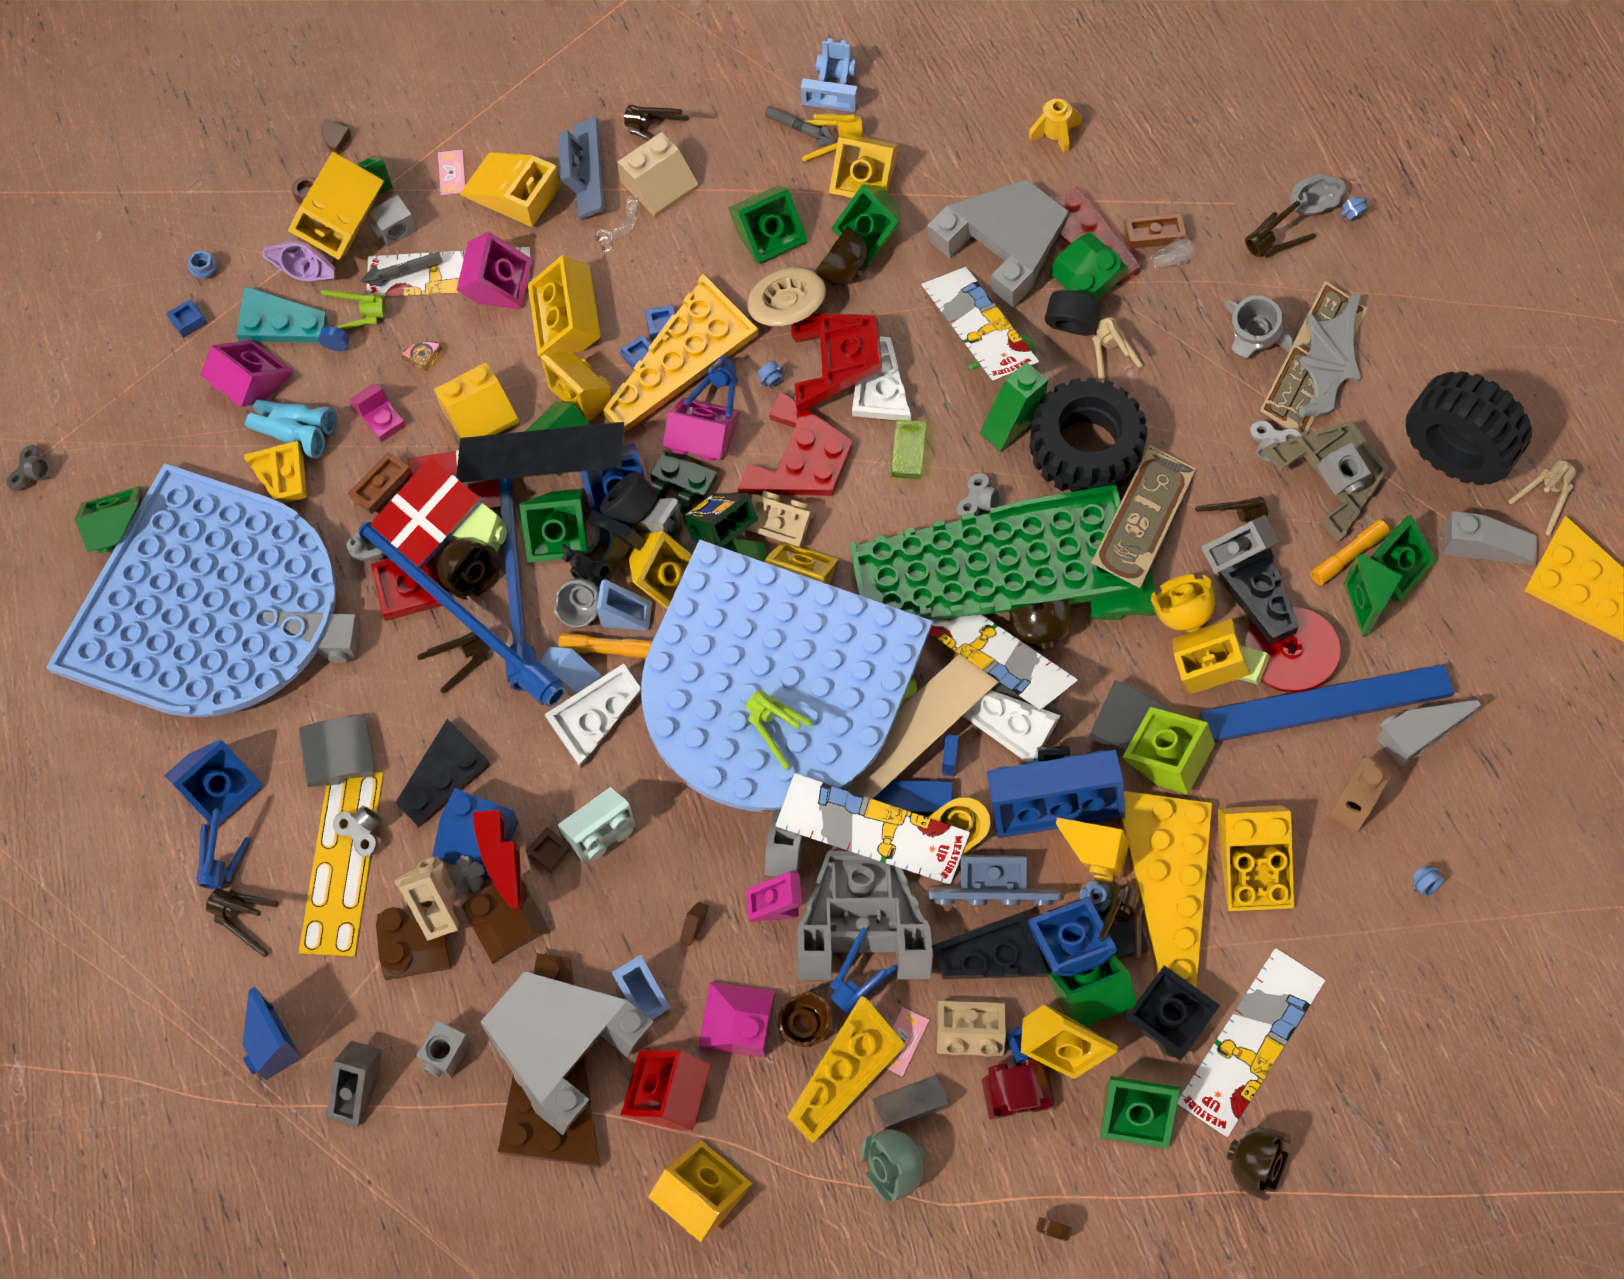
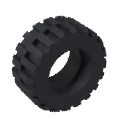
[1405,371,1532,485]
[1029,378,1147,492]

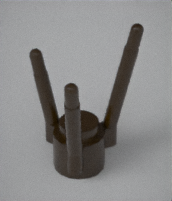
[624,105,689,141]
[1245,201,1316,258]
[1195,496,1268,523]
[417,632,490,693]
[1099,885,1144,960]
[206,888,278,957]

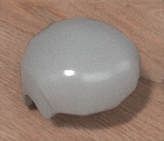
[554,578,600,628]

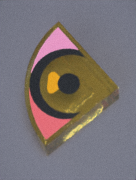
[401,341,442,371]

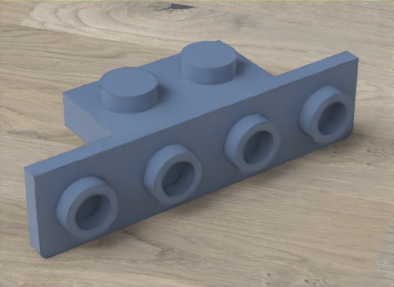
[557,117,604,219]
[928,855,1061,905]

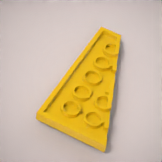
[603,274,758,433]
[1524,516,1624,642]

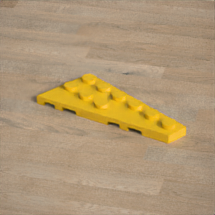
[1121,791,1212,988]

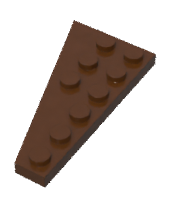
[498,953,600,1168]

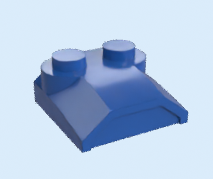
[1028,897,1117,977]

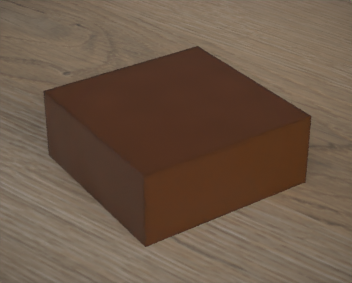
[526,827,573,874]

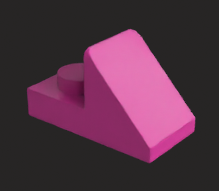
[349,384,406,442]
[746,871,802,922]

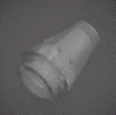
[1150,236,1196,271]

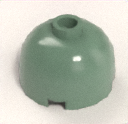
[861,1129,926,1202]

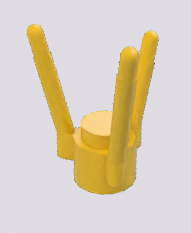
[802,114,862,161]

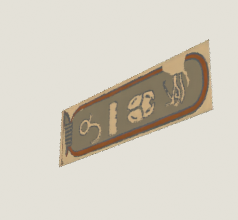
[1091,445,1196,588]

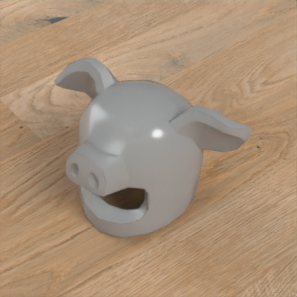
[1226,295,1292,359]

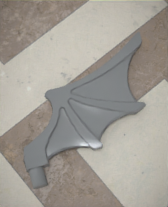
[1298,294,1361,418]

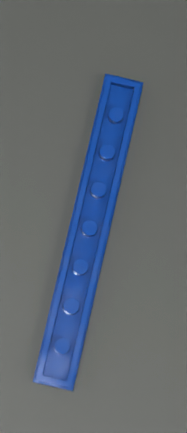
[1199,665,1454,742]

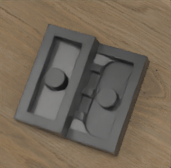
[1089,680,1171,757]
[298,715,375,787]

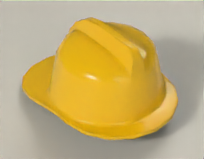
[928,797,990,855]

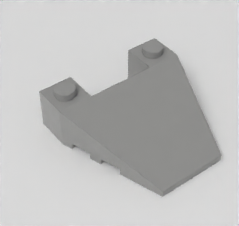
[927,179,1069,308]
[797,851,933,980]
[480,971,654,1135]

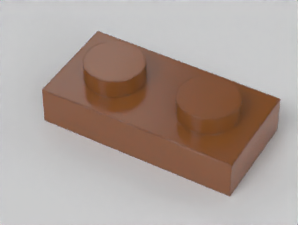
[1124,212,1186,248]
[347,452,412,515]

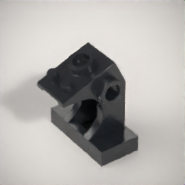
[561,510,646,587]

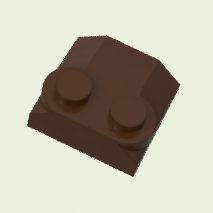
[462,878,551,964]
[376,906,451,980]

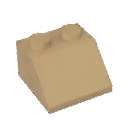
[617,132,699,217]

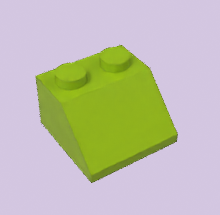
[1123,707,1215,795]

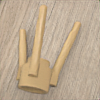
[1092,318,1143,383]
[1509,460,1576,536]

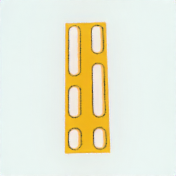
[298,772,383,957]

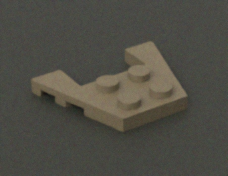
[1263,421,1389,543]

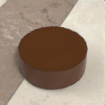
[292,177,316,204]
[1036,1217,1073,1241]

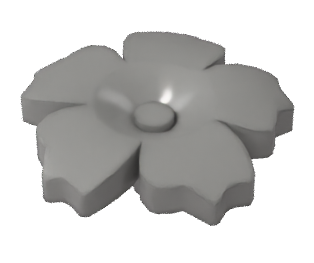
[448,855,485,894]

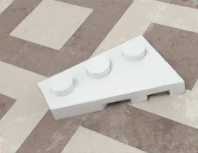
[852,336,911,422]
[545,663,641,767]
[962,690,1060,764]

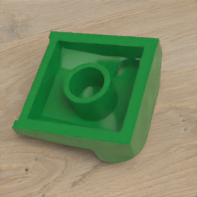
[1048,232,1130,301]

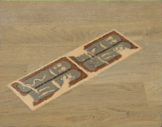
[1260,281,1368,437]

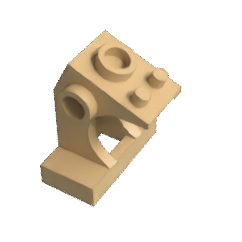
[394,857,459,941]

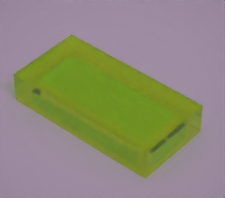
[891,420,926,480]

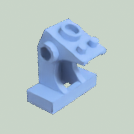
[801,38,857,112]

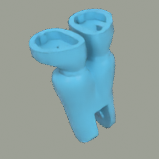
[244,399,337,459]

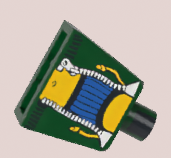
[683,493,759,547]

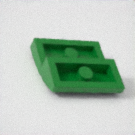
[1089,566,1155,620]

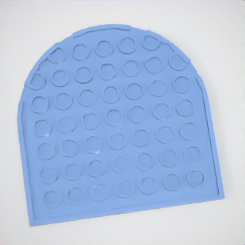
[46,463,336,717]
[641,540,933,812]

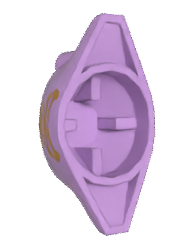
[262,237,335,281]

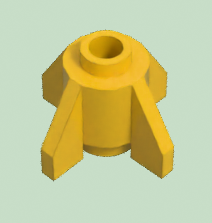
[1029,98,1083,153]

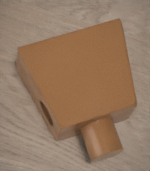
[1329,756,1393,832]

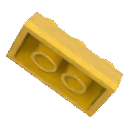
[528,255,601,357]

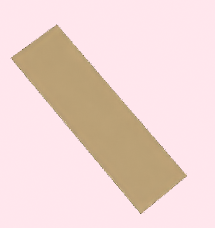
[844,655,998,799]

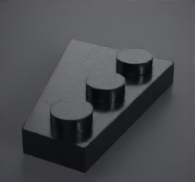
[1218,549,1299,645]
[395,719,490,828]
[932,913,1048,979]

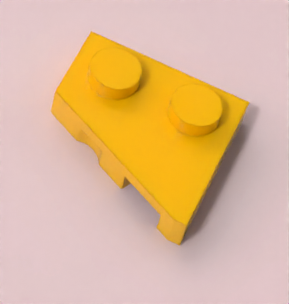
[244,441,307,504]

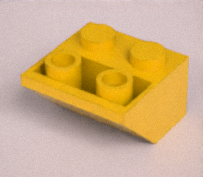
[1172,618,1250,695]

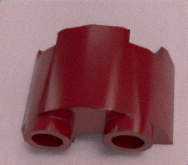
[982,1059,1056,1120]

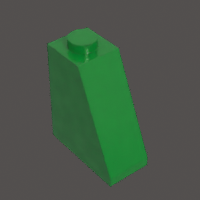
[980,361,1048,452]

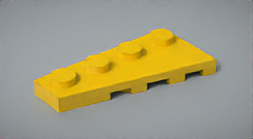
[787,996,906,1143]

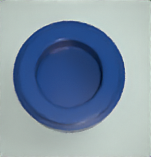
[318,326,350,351]

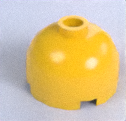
[1151,574,1216,632]

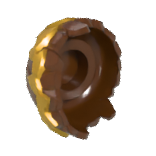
[777,992,832,1047]

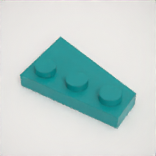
[236,287,328,343]

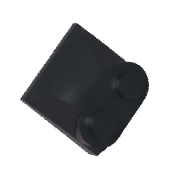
[1125,965,1220,1061]

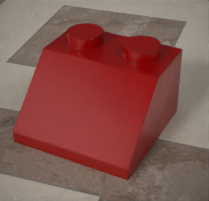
[620,1050,711,1130]

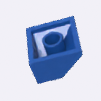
[164,739,263,825]
[242,987,302,1080]

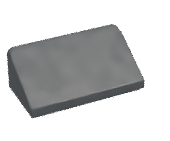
[873,1075,949,1130]

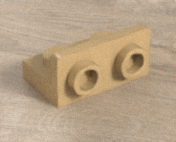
[746,491,815,547]
[937,1001,1006,1057]

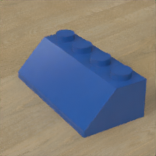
[987,749,1126,838]

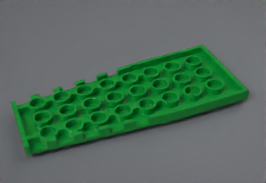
[850,485,1143,620]

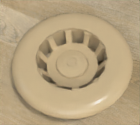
[747,268,826,326]

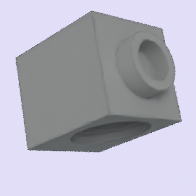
[368,195,417,246]
[1316,443,1371,496]
[416,1020,471,1078]

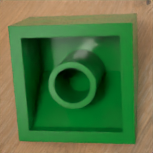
[728,185,808,264]
[1045,954,1137,1027]

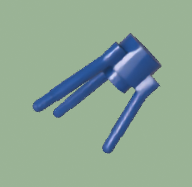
[684,356,739,418]
[196,808,250,890]
[830,927,897,1015]

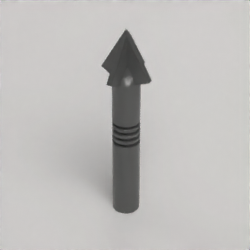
[765,106,837,146]
[360,252,443,287]

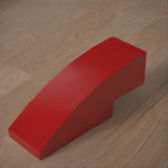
[472,810,523,912]

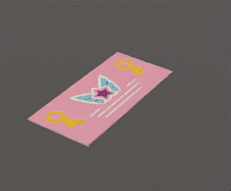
[438,149,465,195]
[885,1007,929,1077]

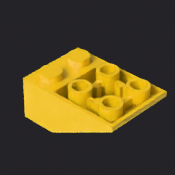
[288,151,384,260]
[460,152,561,227]
[1218,805,1294,911]

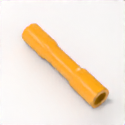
[1310,519,1390,586]
[559,633,653,659]

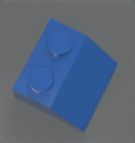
[580,443,644,515]
[432,788,519,879]

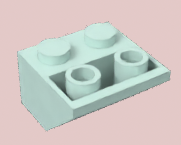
[558,787,636,864]

